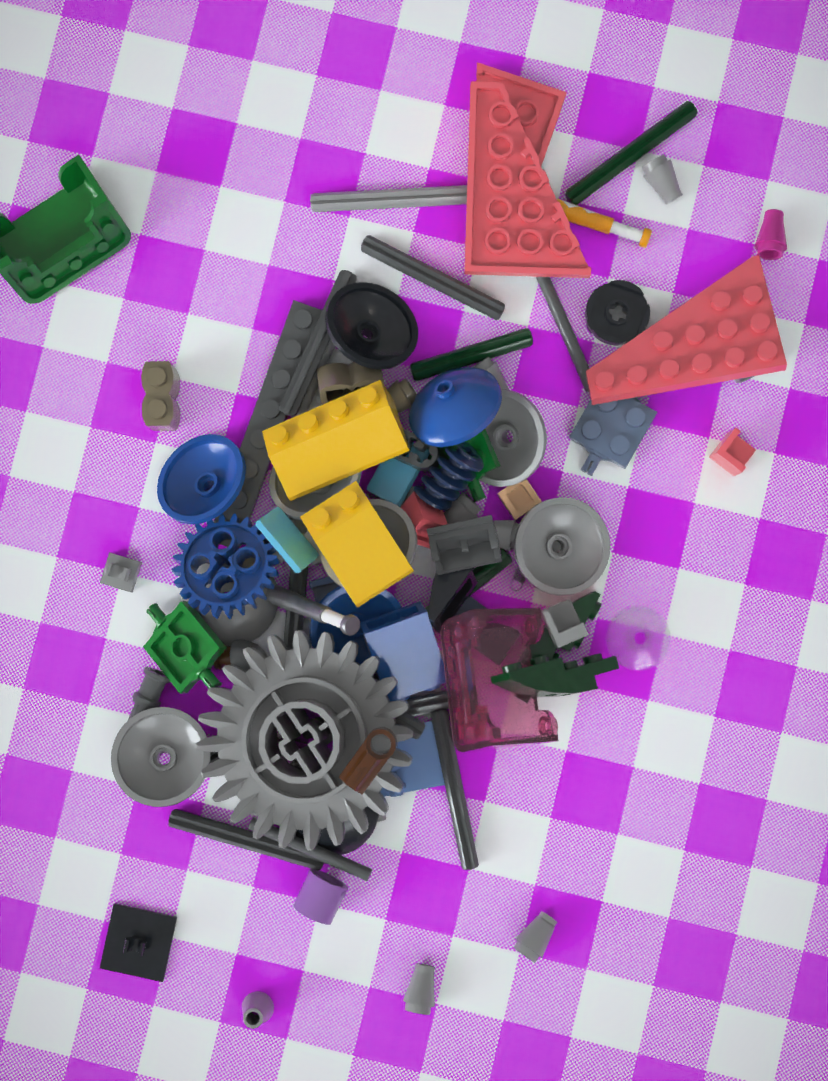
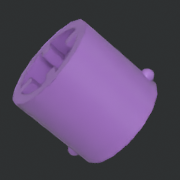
[293,869,348,925]

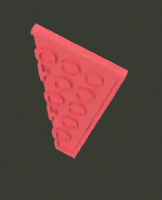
[464,81,591,278]

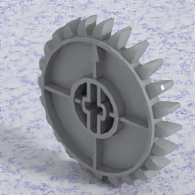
[196,630,414,851]

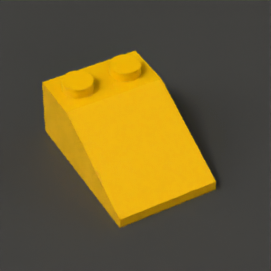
[300,481,414,608]

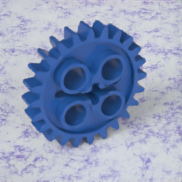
[172,514,280,619]

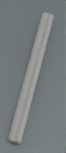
[310,185,467,212]

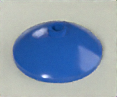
[409,367,502,447]
[157,434,246,525]
[309,586,402,665]

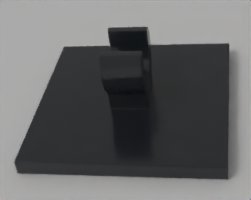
[99,903,177,982]

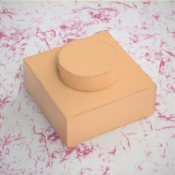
[497,479,542,520]

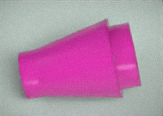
[754,209,787,260]

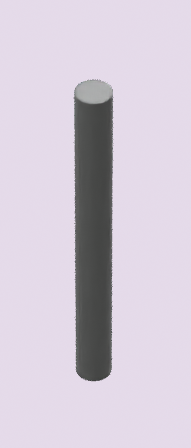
[536,277,590,392]
[248,817,373,881]

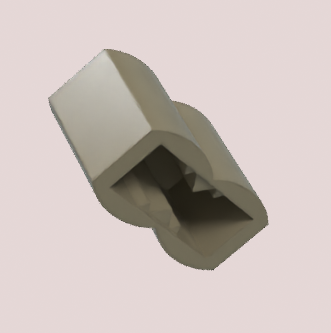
[141,361,181,431]
[317,362,385,405]

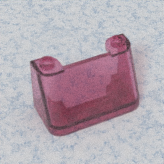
[440,608,559,752]

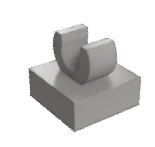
[100,552,142,593]

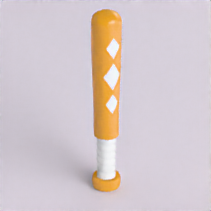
[556,198,652,248]

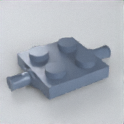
[569,397,657,476]

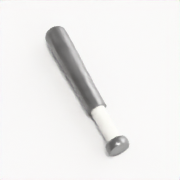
[267,585,360,636]

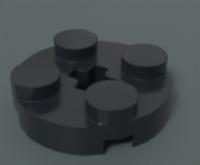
[585,280,650,346]

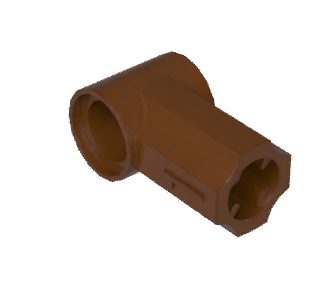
[339,727,397,795]

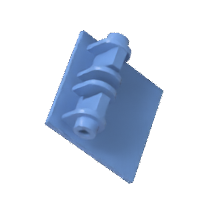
[380,721,445,797]

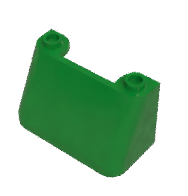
[0,154,131,304]

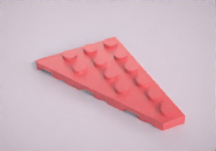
[586,255,787,405]

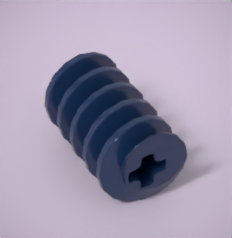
[413,442,484,511]

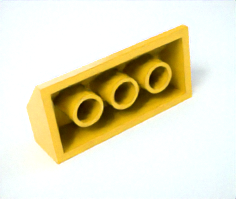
[262,380,410,501]

